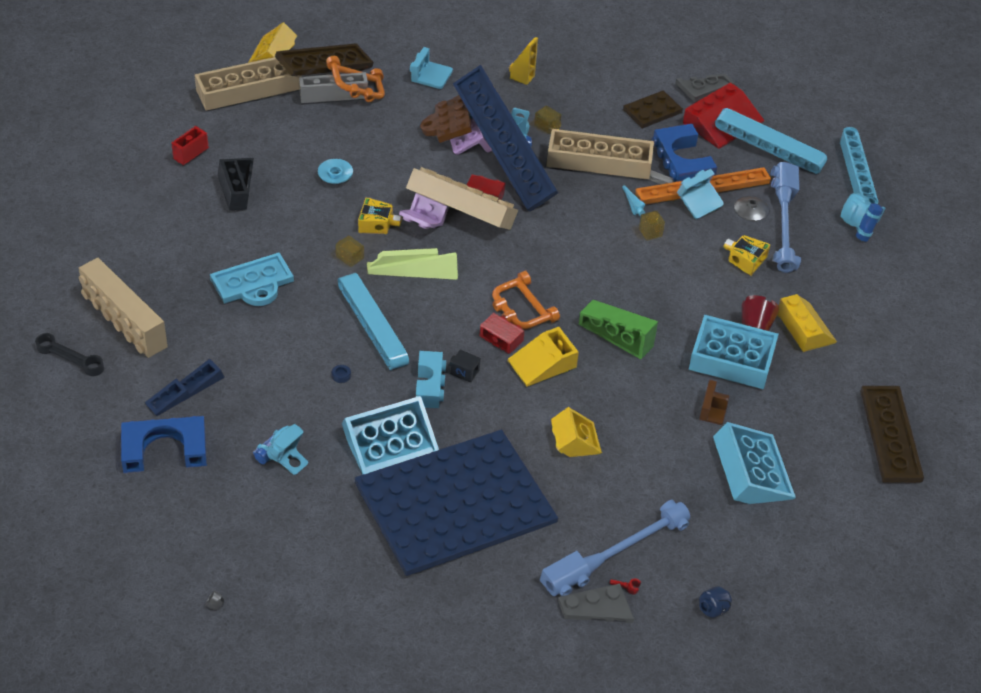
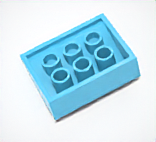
[689,315,779,389]
[341,396,439,474]
[713,422,796,504]

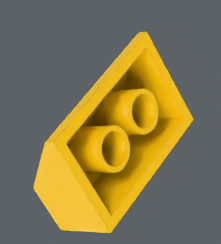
[248,22,297,63]
[778,294,837,352]

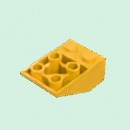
[508,327,579,387]

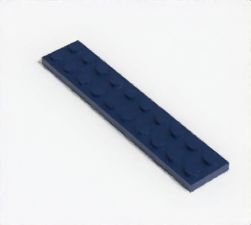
[453,65,559,212]

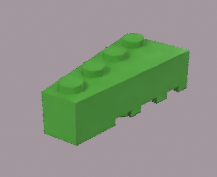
[579,300,658,359]

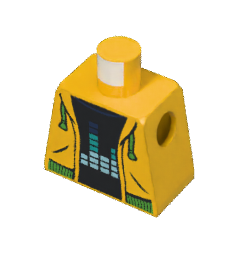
[358,197,402,234]
[723,235,770,276]

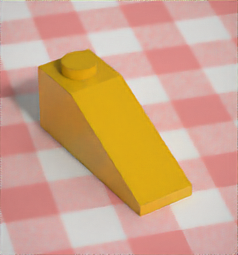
[509,37,538,85]

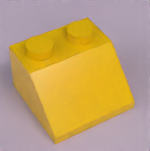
[551,407,602,457]

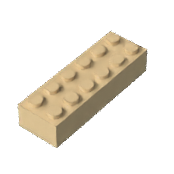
[195,57,302,110]
[547,129,654,179]
[406,167,518,230]
[79,258,168,358]

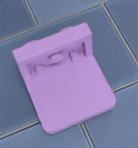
[450,118,492,155]
[399,193,449,229]

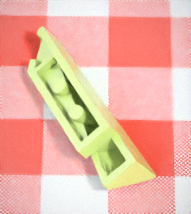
[367,248,458,279]

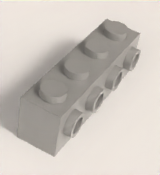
[299,72,368,103]

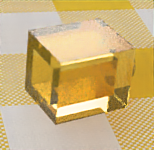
[534,105,562,134]
[639,210,665,241]
[336,235,364,267]

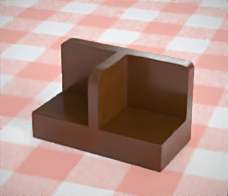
[699,380,730,425]

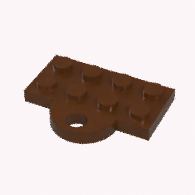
[420,95,472,143]

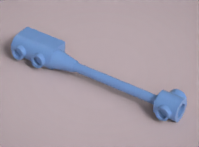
[771,162,801,273]
[540,500,690,596]

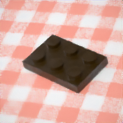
[623,90,683,129]

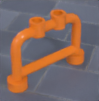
[326,56,385,102]
[492,271,560,330]

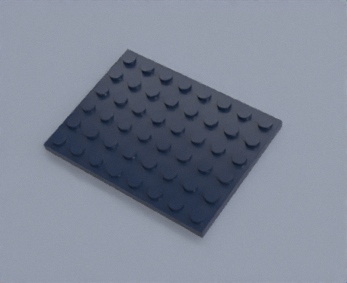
[355,429,558,576]

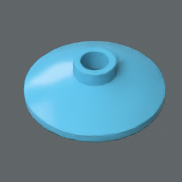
[318,159,353,184]

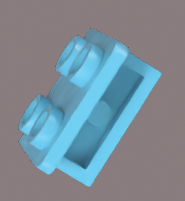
[410,47,453,89]
[677,169,724,219]

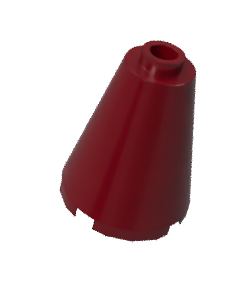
[741,295,779,331]

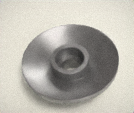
[734,196,769,221]

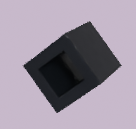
[449,350,481,383]

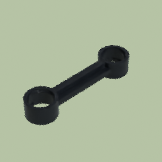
[35,333,104,376]

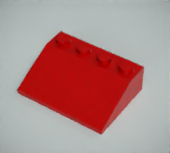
[683,82,764,149]

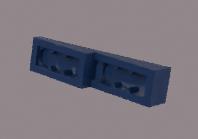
[145,359,225,416]

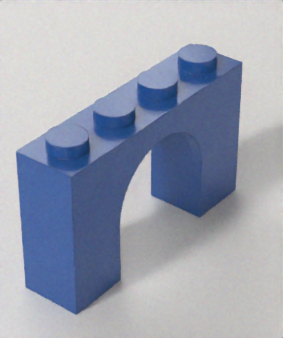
[651,124,717,182]
[121,416,207,473]

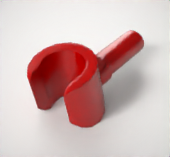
[610,578,641,595]

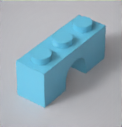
[416,351,446,408]

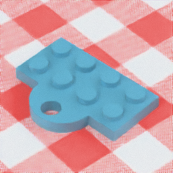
[210,253,294,306]

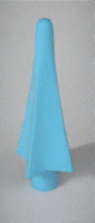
[622,185,645,217]

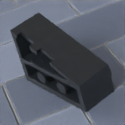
[217,158,254,211]

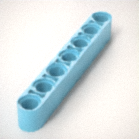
[715,108,827,174]
[840,127,878,204]
[338,273,409,370]

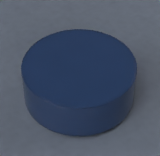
[332,365,351,383]

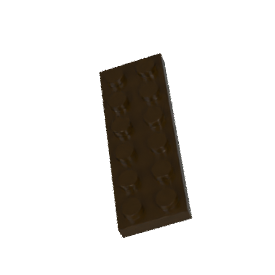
[275,43,374,77]
[860,386,924,483]

